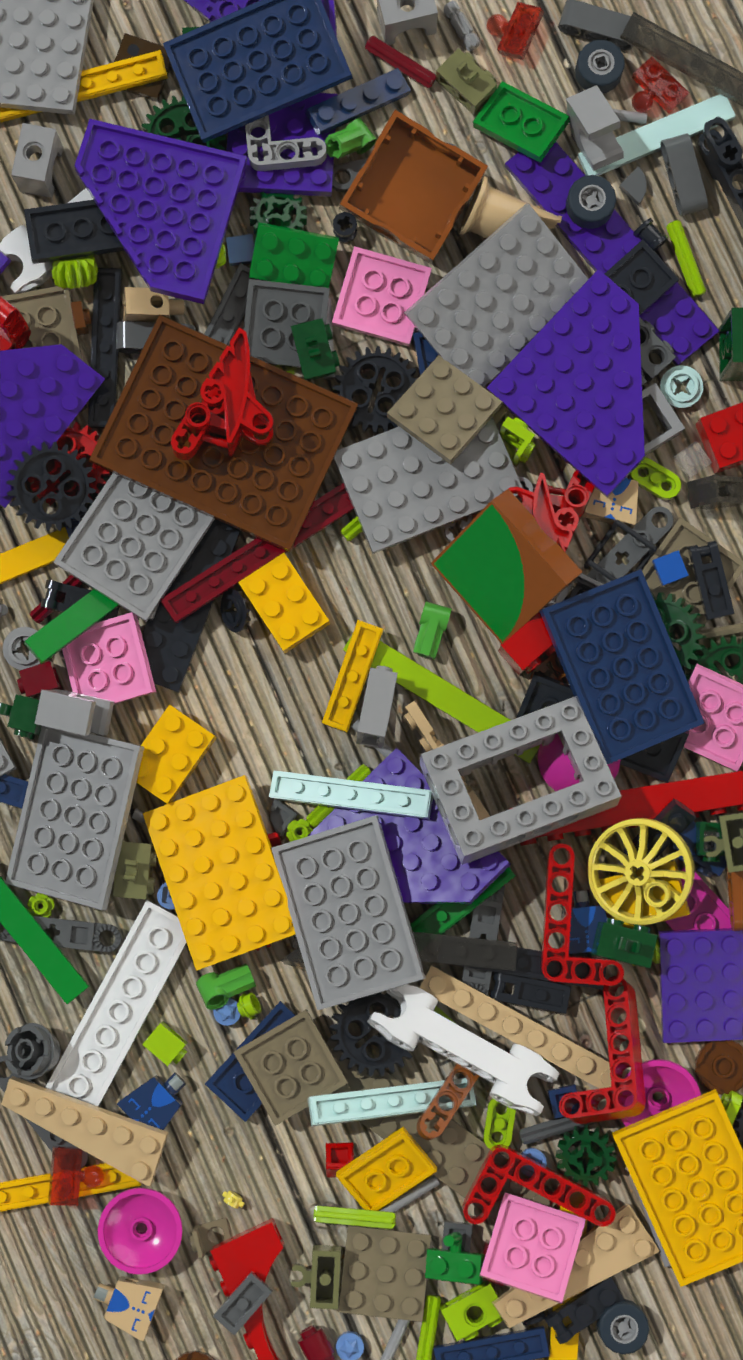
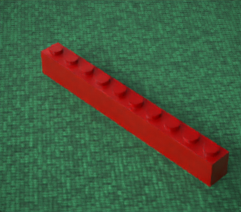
[508,771,743,846]

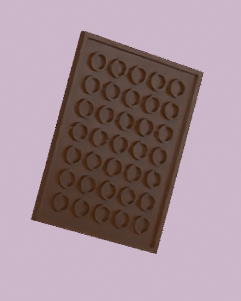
[89,315,358,552]

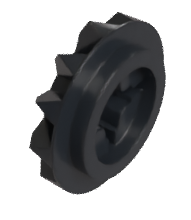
[220,588,251,632]

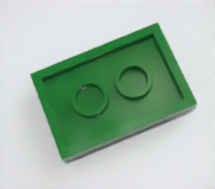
[473,81,570,163]
[249,222,339,288]

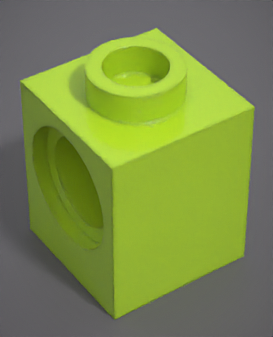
[142,1021,188,1066]

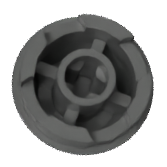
[5,1023,61,1079]

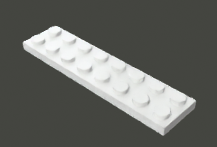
[45,900,187,1107]

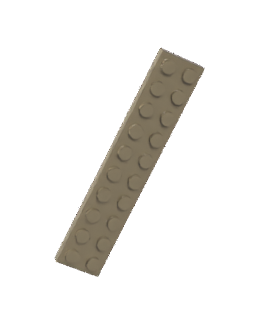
[326,1033,556,1221]

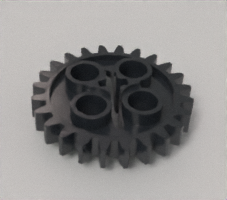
[333,346,418,435]
[6,442,96,531]
[329,992,417,1078]

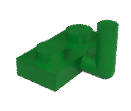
[425,1232,484,1285]

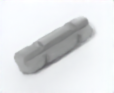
[444,0,480,51]

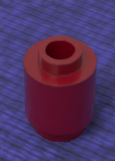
[297,1325,335,1360]

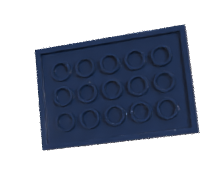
[163,0,353,143]
[539,569,705,765]

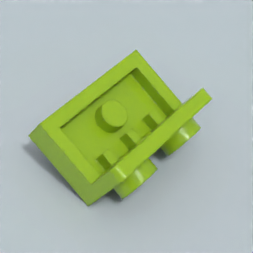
[500,416,535,467]

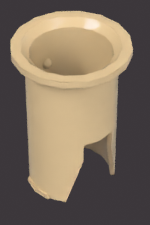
[459,176,562,238]

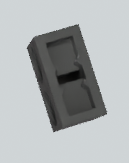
[639,317,676,383]

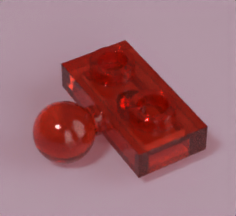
[486,2,544,60]
[632,56,690,114]
[48,1146,104,1206]

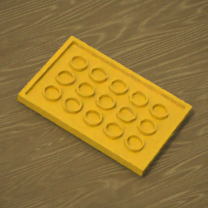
[142,775,296,971]
[612,1089,743,1287]

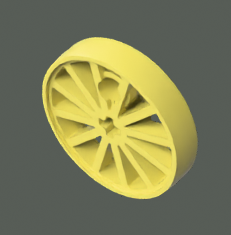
[587,818,695,925]

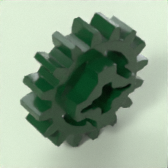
[249,192,307,235]
[555,1124,617,1187]

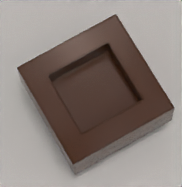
[71,301,92,335]

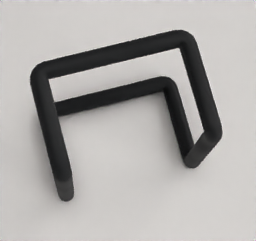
[584,520,657,581]

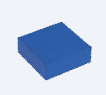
[652,550,689,586]

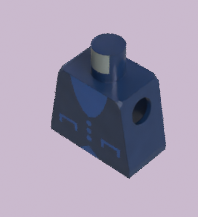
[560,890,607,954]
[117,1072,186,1130]

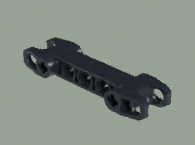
[698,116,743,229]

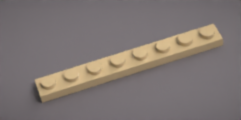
[419,965,628,1089]

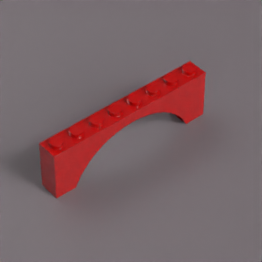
[208,1218,285,1360]

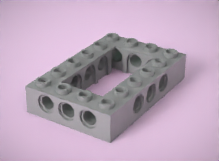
[419,697,621,865]

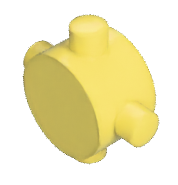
[222,1190,245,1209]

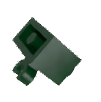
[291,318,340,381]
[0,694,42,740]
[591,918,658,968]

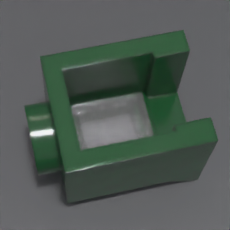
[696,822,726,862]

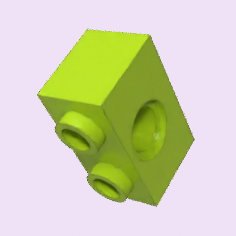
[440,1280,503,1341]

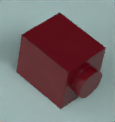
[17,661,62,698]

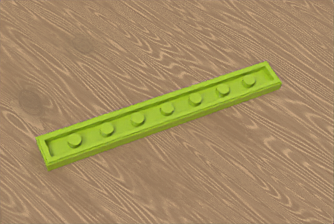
[343,634,540,764]

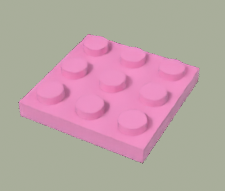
[332,246,432,347]
[62,612,156,704]
[684,664,743,771]
[480,1192,586,1303]

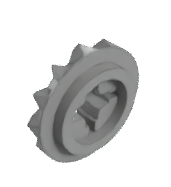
[3,627,41,670]

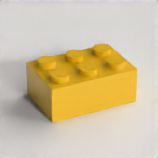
[238,553,330,654]
[136,704,217,804]

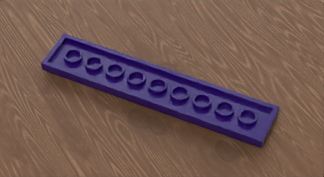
[504,142,719,366]

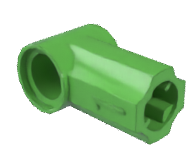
[325,118,377,159]
[413,601,452,659]
[196,963,256,1010]

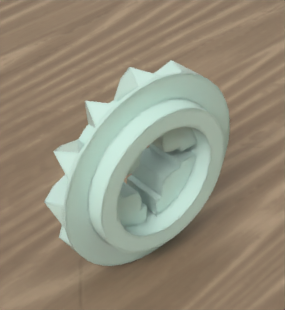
[660,365,703,409]

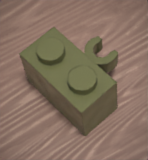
[436,48,497,115]
[704,813,743,873]
[113,842,158,900]
[291,1245,341,1310]

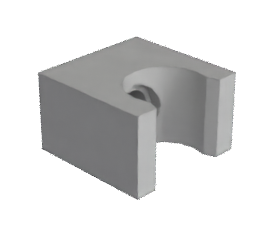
[377,0,438,45]
[566,85,624,171]
[11,123,64,198]
[35,690,114,736]

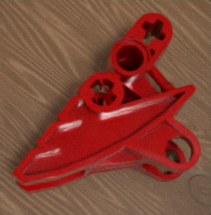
[171,327,273,460]
[508,471,594,553]

